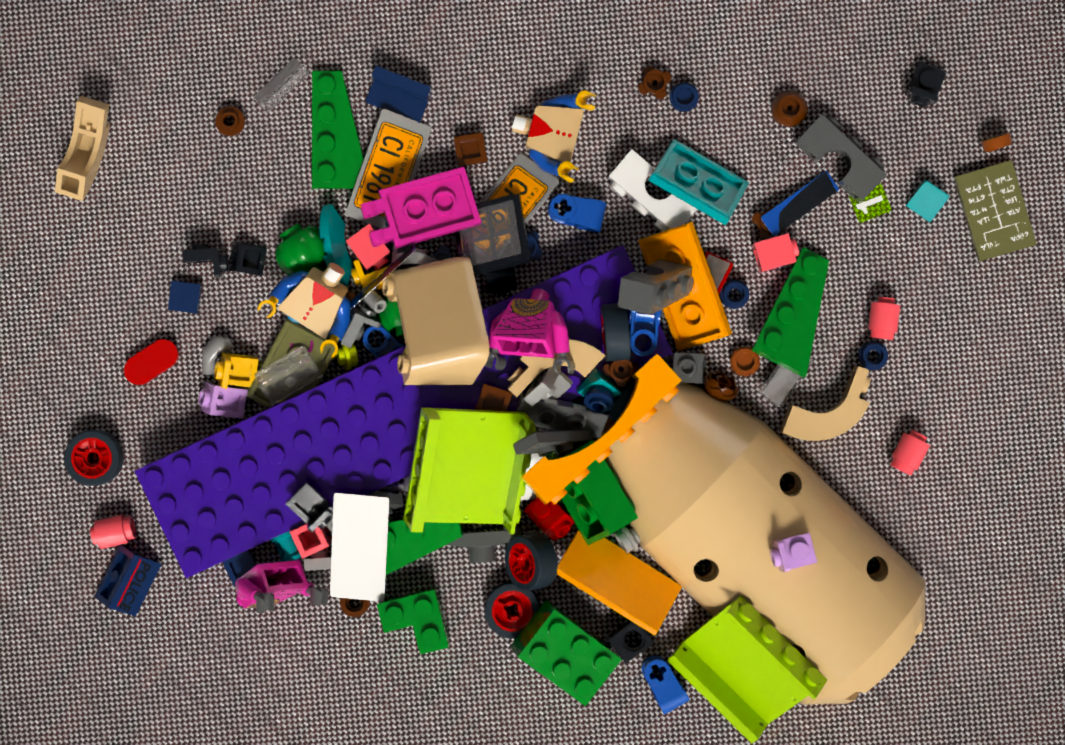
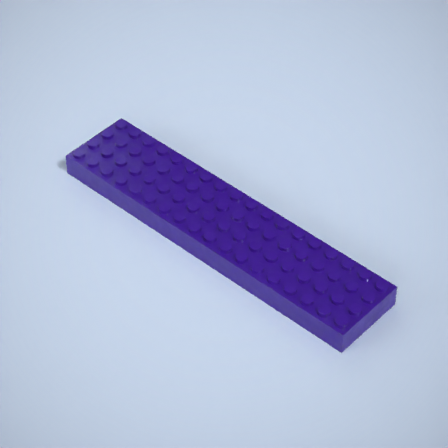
[135,245,673,578]

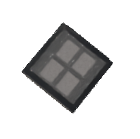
[455,194,531,276]

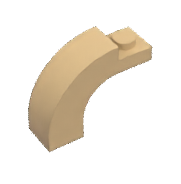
[779,366,871,441]

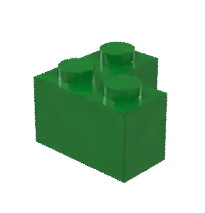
[377,586,450,655]

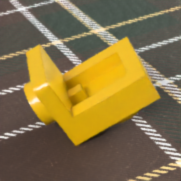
[350,259,396,291]
[214,353,259,389]

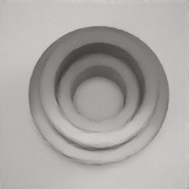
[614,526,640,553]

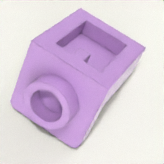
[199,382,248,419]
[770,533,817,572]

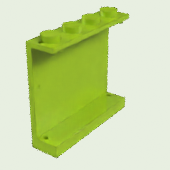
[403,407,536,534]
[667,595,827,743]

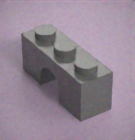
[794,114,887,203]
[618,259,694,315]

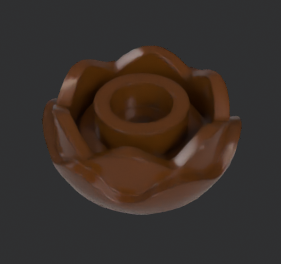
[771,90,808,127]
[704,370,739,402]

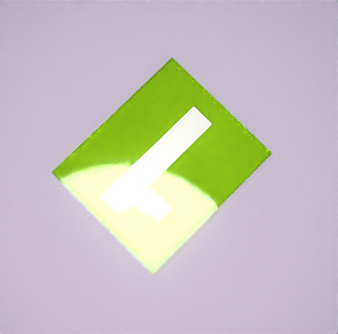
[849,184,892,224]

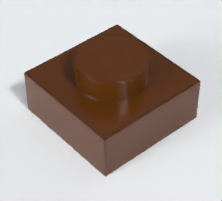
[454,132,488,167]
[475,383,513,411]

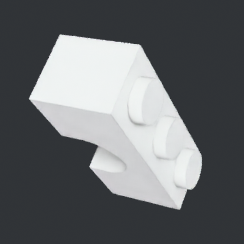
[608,149,697,232]

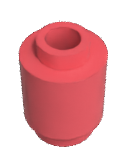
[868,297,901,340]
[890,430,930,476]
[90,514,136,549]

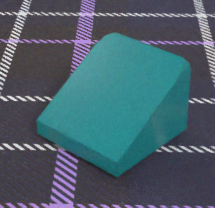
[906,180,950,223]
[576,368,622,398]

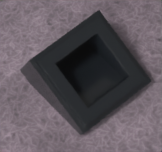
[228,242,267,276]

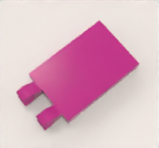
[361,167,482,249]

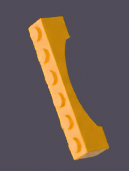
[521,354,682,505]

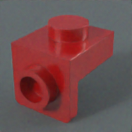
[523,497,575,541]

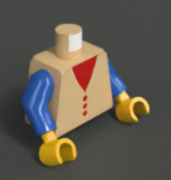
[512,90,596,183]
[257,263,351,358]

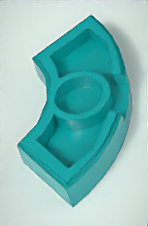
[319,204,353,286]

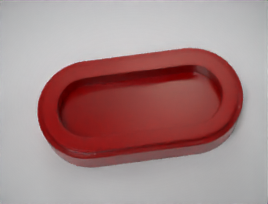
[124,339,180,385]

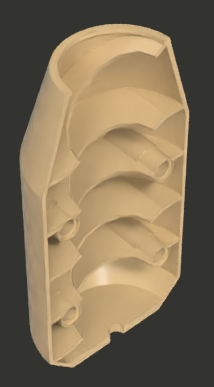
[605,383,926,705]

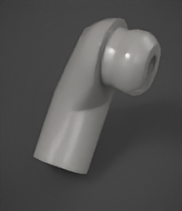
[362,289,387,313]
[202,335,232,375]

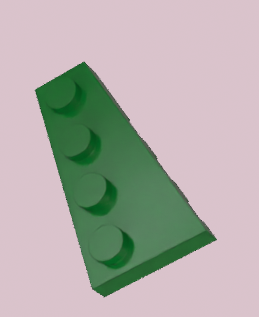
[312,71,364,189]
[751,247,829,378]
[386,518,464,575]

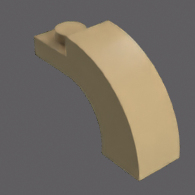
[55,96,110,201]
[507,338,606,397]

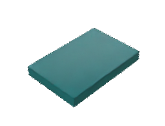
[648,139,749,225]

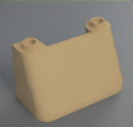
[382,257,489,385]

